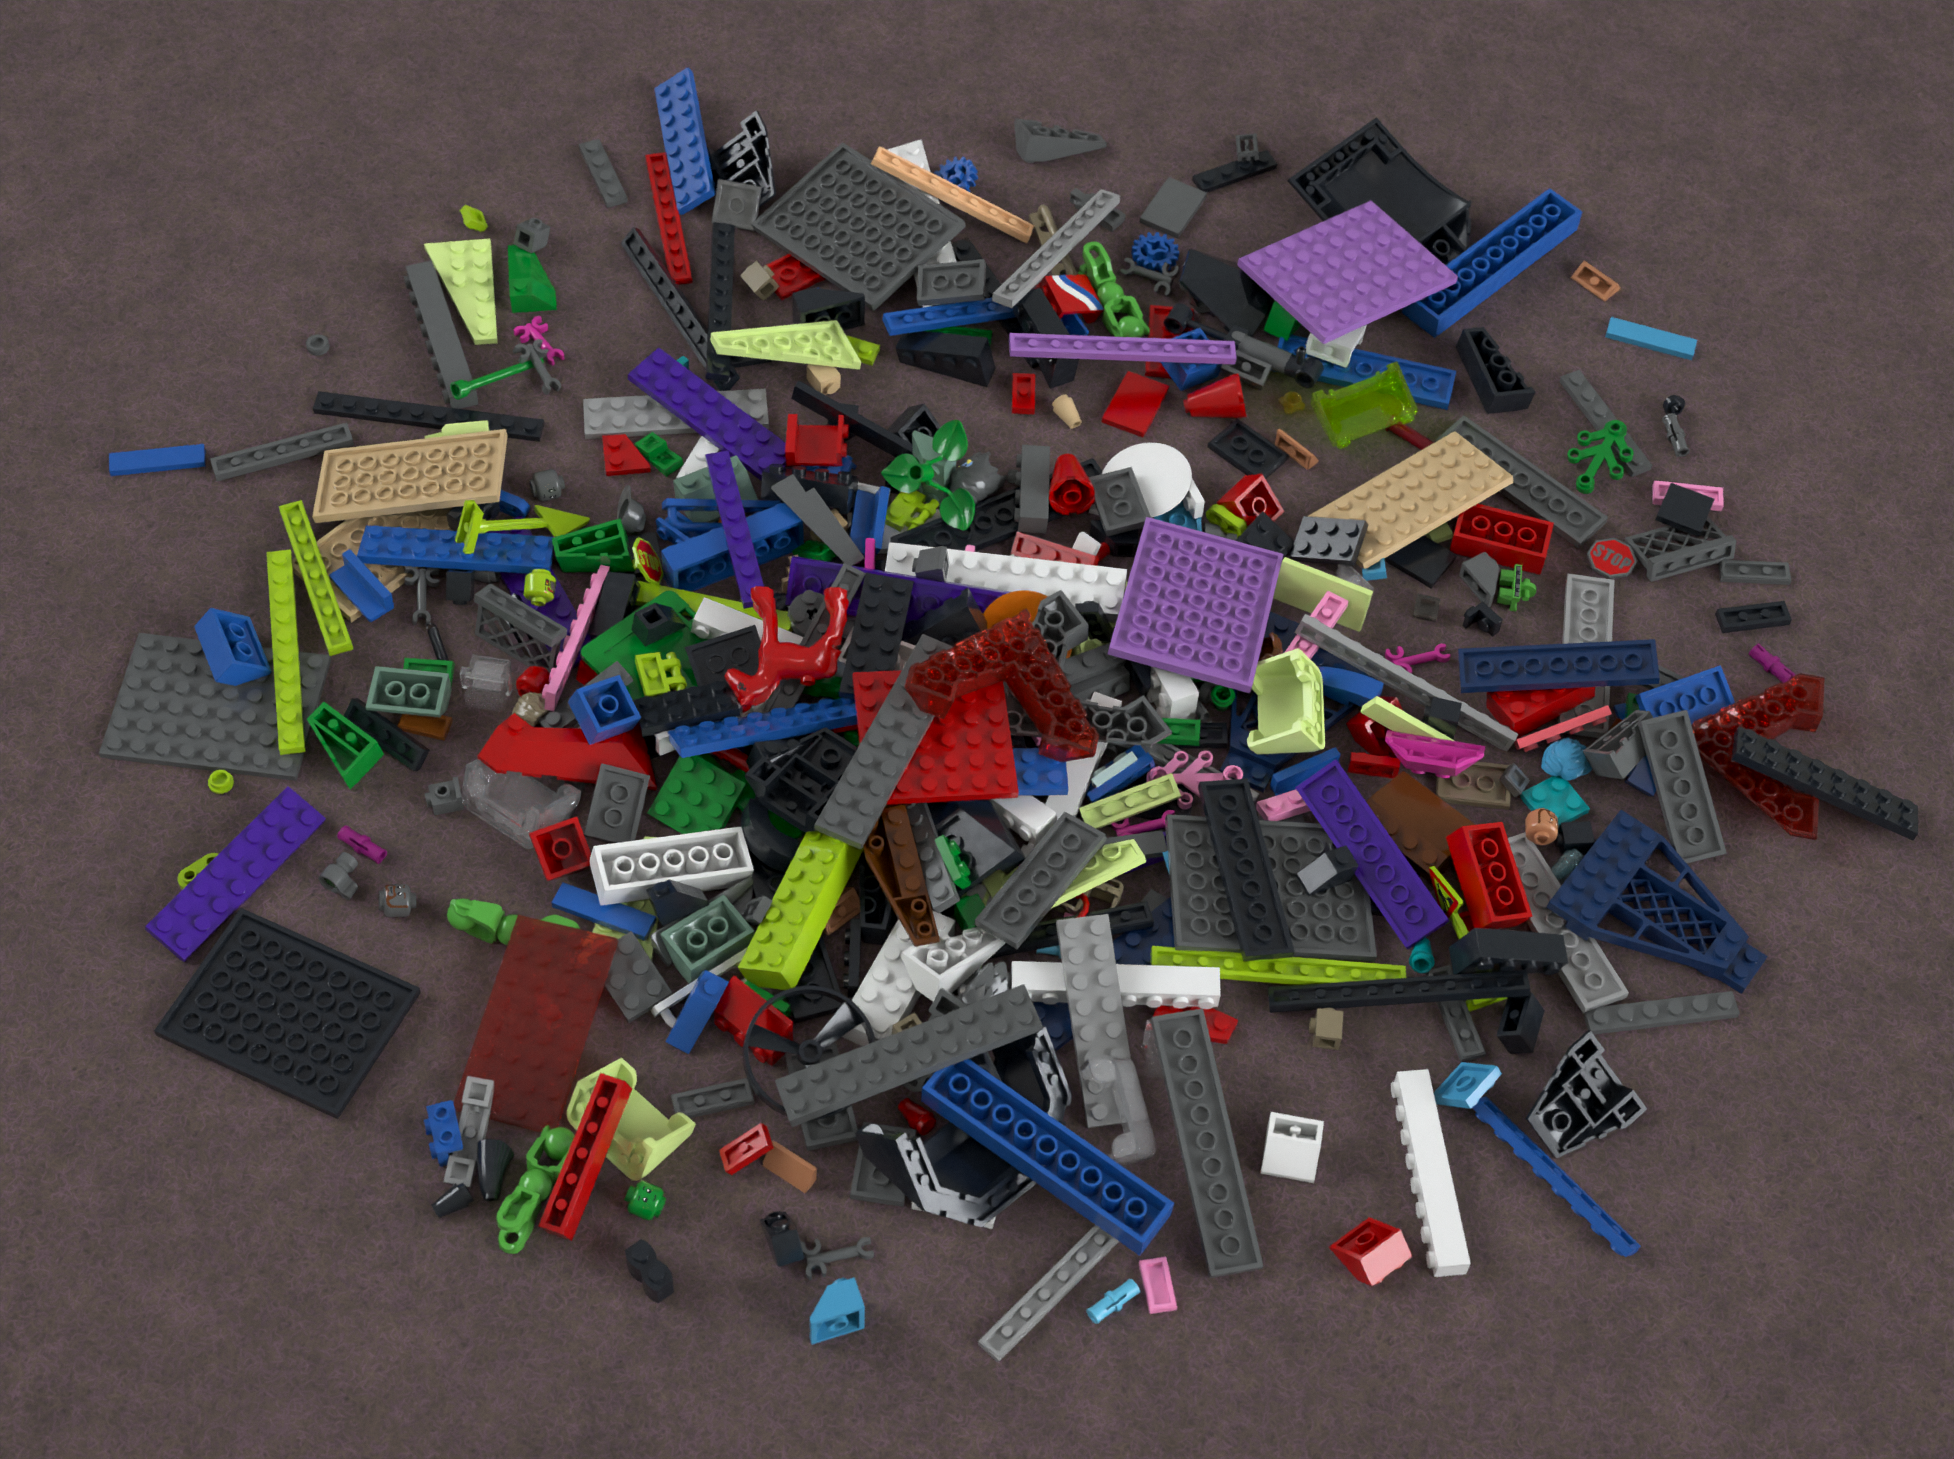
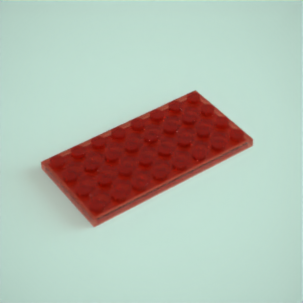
[453,915,618,1133]

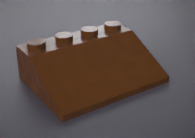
[1366,771,1475,885]

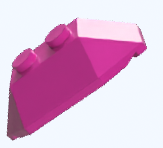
[1385,730,1485,778]

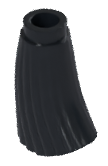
[477,1139,514,1202]

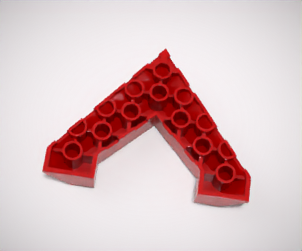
[477,659,657,790]

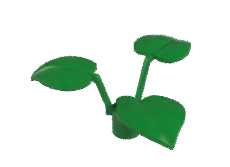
[881,420,975,531]

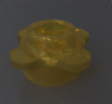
[1278,392,1305,414]

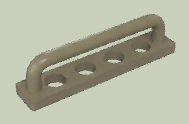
[1029,204,1077,276]

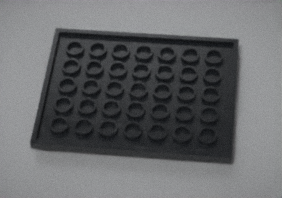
[154,908,421,1119]

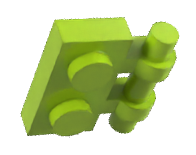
[885,491,939,532]
[635,652,687,696]

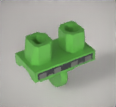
[1497,564,1536,611]

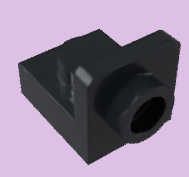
[1463,601,1503,637]

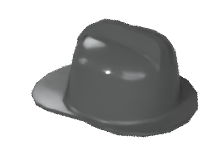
[617,485,646,533]

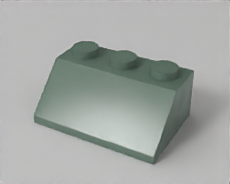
[912,430,956,507]
[673,455,758,523]
[365,666,452,717]
[661,895,754,984]

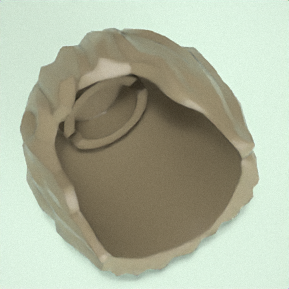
[512,692,550,727]

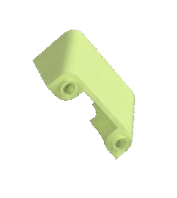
[1247,648,1325,754]
[567,1058,696,1181]

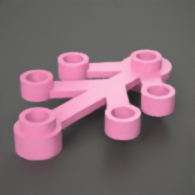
[1146,751,1243,809]

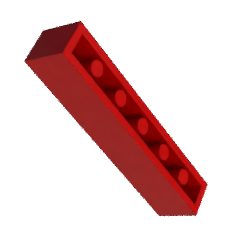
[539,1073,632,1241]

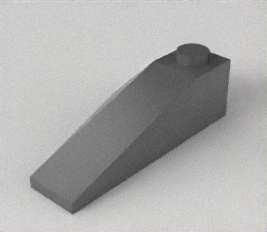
[1014,118,1107,163]

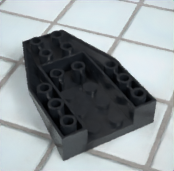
[898,799,1026,917]

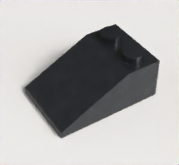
[792,288,865,331]

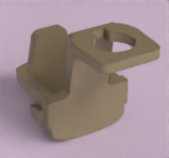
[1051,879,1124,915]

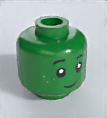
[624,1180,666,1221]

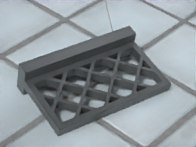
[1624,517,1736,582]
[474,584,567,673]

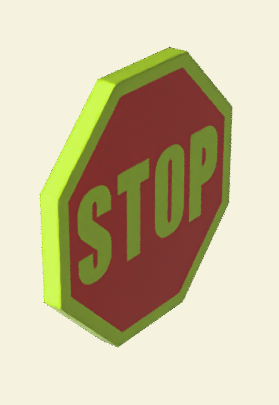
[632,537,663,586]

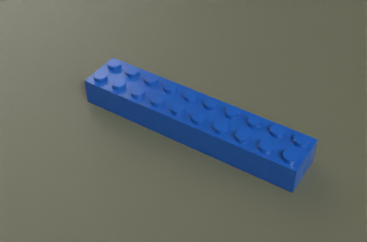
[1402,188,1582,338]
[921,1059,1174,1256]

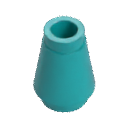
[1409,938,1435,973]

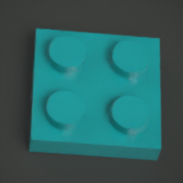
[1520,776,1590,828]

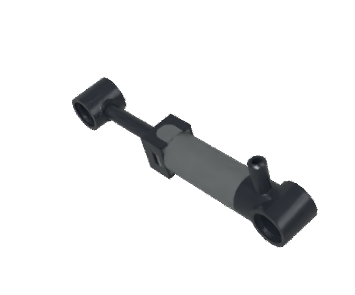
[1163,303,1324,389]

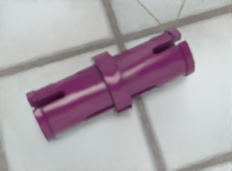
[1749,643,1795,685]
[337,825,387,864]

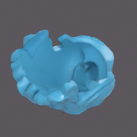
[1541,738,1592,780]

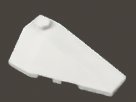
[901,927,1005,1001]

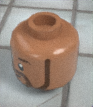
[1525,808,1558,845]

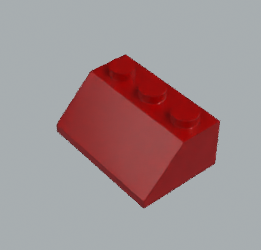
[714,975,793,1066]

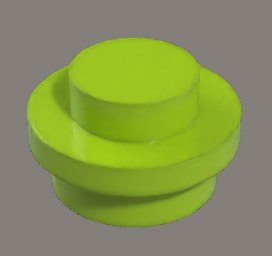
[208,770,234,794]

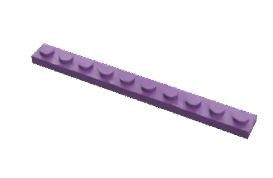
[1009,333,1237,364]

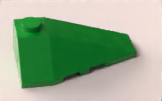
[508,245,557,313]

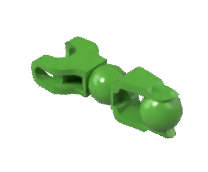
[1079,242,1150,338]
[447,898,580,974]
[497,1125,575,1254]

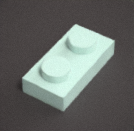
[1091,751,1138,788]

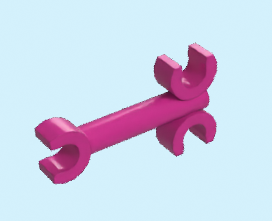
[514,316,564,366]
[1385,644,1451,674]
[1111,810,1175,836]

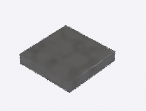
[711,179,762,231]

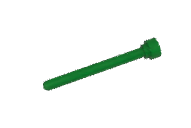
[450,358,544,400]

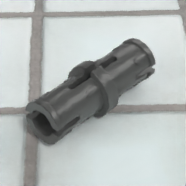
[1662,413,1690,457]

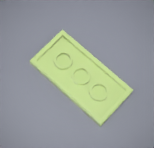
[1273,557,1373,632]

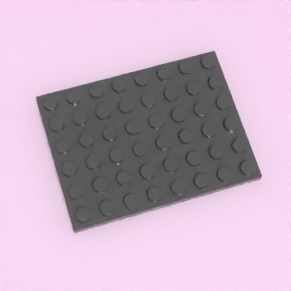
[751,142,966,311]
[99,633,331,781]
[1165,814,1377,962]

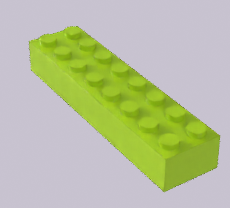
[738,831,863,990]

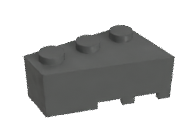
[1583,710,1653,779]

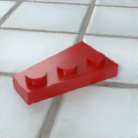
[1145,1005,1238,1044]

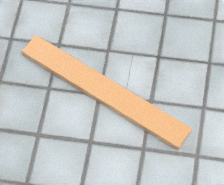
[871,146,1034,244]

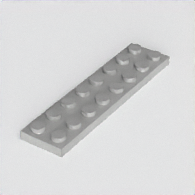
[583,389,769,439]
[1558,574,1614,738]
[1508,832,1629,1013]
[1056,914,1140,1128]

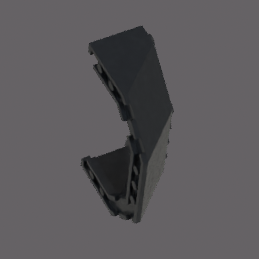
[855,1026,1072,1227]

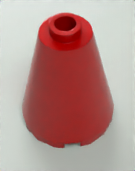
[1183,373,1247,418]
[1049,454,1095,515]

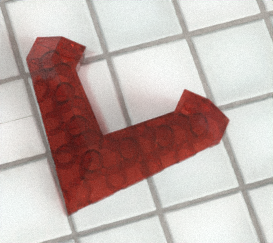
[904,608,1099,762]
[1691,673,1825,840]

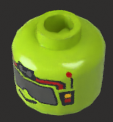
[523,569,556,606]

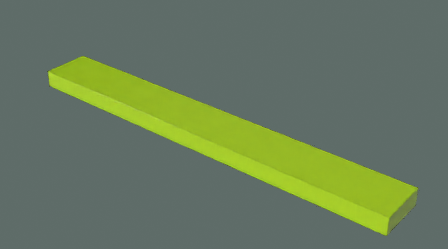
[279,500,353,656]
[636,581,792,632]

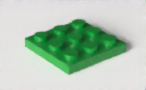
[647,755,749,834]

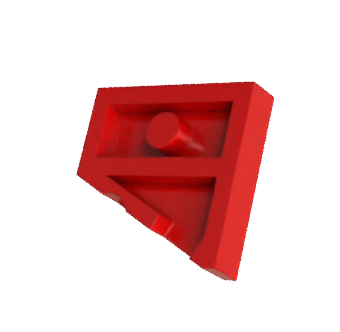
[602,434,651,476]

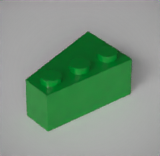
[1264,300,1302,341]
[552,518,636,572]
[307,702,384,789]

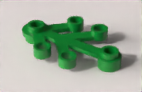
[1567,420,1634,494]

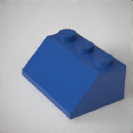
[194,608,272,686]

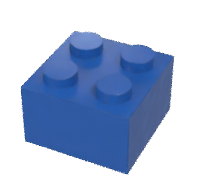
[568,675,641,745]

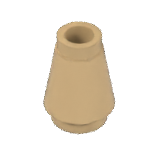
[1052,395,1082,429]

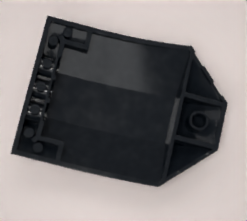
[1288,117,1471,266]

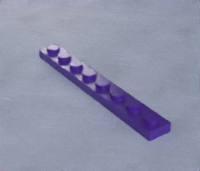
[705,451,764,609]

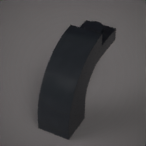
[740,795,799,873]

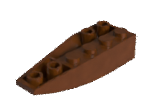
[863,805,940,947]

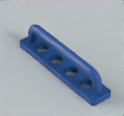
[662,498,781,532]

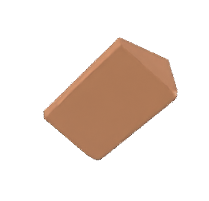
[1570,261,1620,302]
[1275,429,1319,470]
[823,887,860,935]
[763,1141,817,1193]

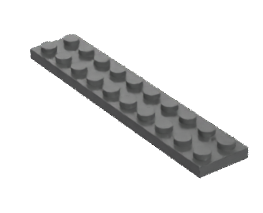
[814,634,968,850]
[775,984,1043,1127]
[1151,1009,1264,1278]

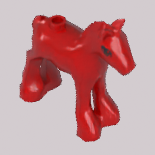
[724,586,849,713]

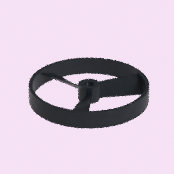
[742,986,876,1120]

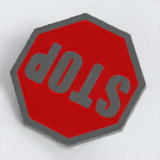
[1587,538,1637,579]

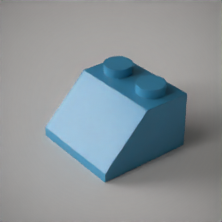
[810,1277,865,1344]

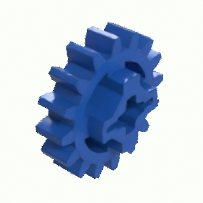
[934,157,978,192]
[1131,232,1179,274]

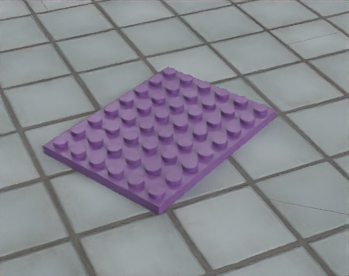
[1238,201,1458,344]
[1107,517,1283,693]

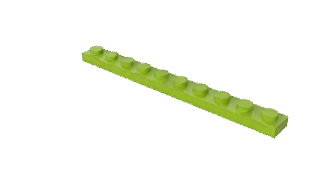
[267,549,306,755]
[1151,946,1406,985]

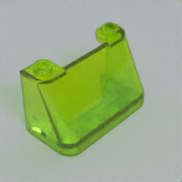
[1311,361,1418,449]

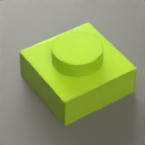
[460,205,488,232]

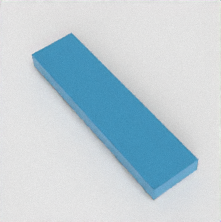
[1605,317,1697,360]

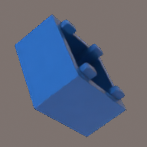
[1160,328,1222,391]

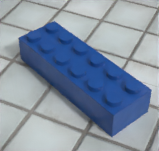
[661,503,804,592]

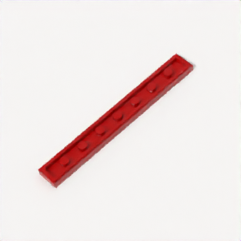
[645,152,693,285]

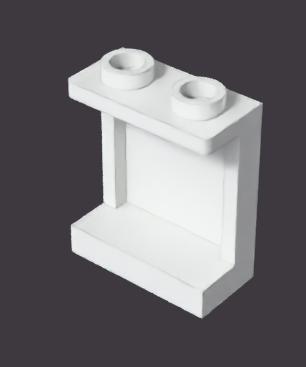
[1306,325,1367,368]

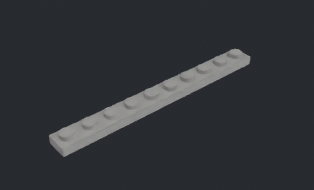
[992,189,1120,308]
[1294,614,1518,751]

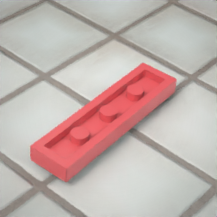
[1514,705,1612,752]

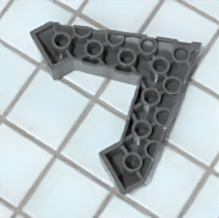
[1005,590,1172,746]

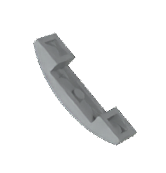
[444,1076,495,1187]

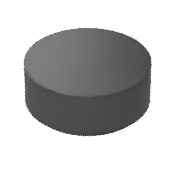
[306,334,330,356]

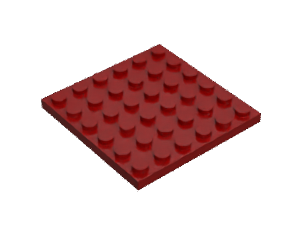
[852,665,1019,805]

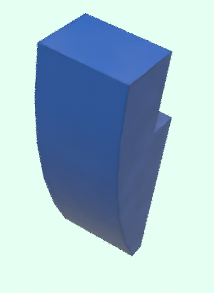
[1317,666,1384,707]

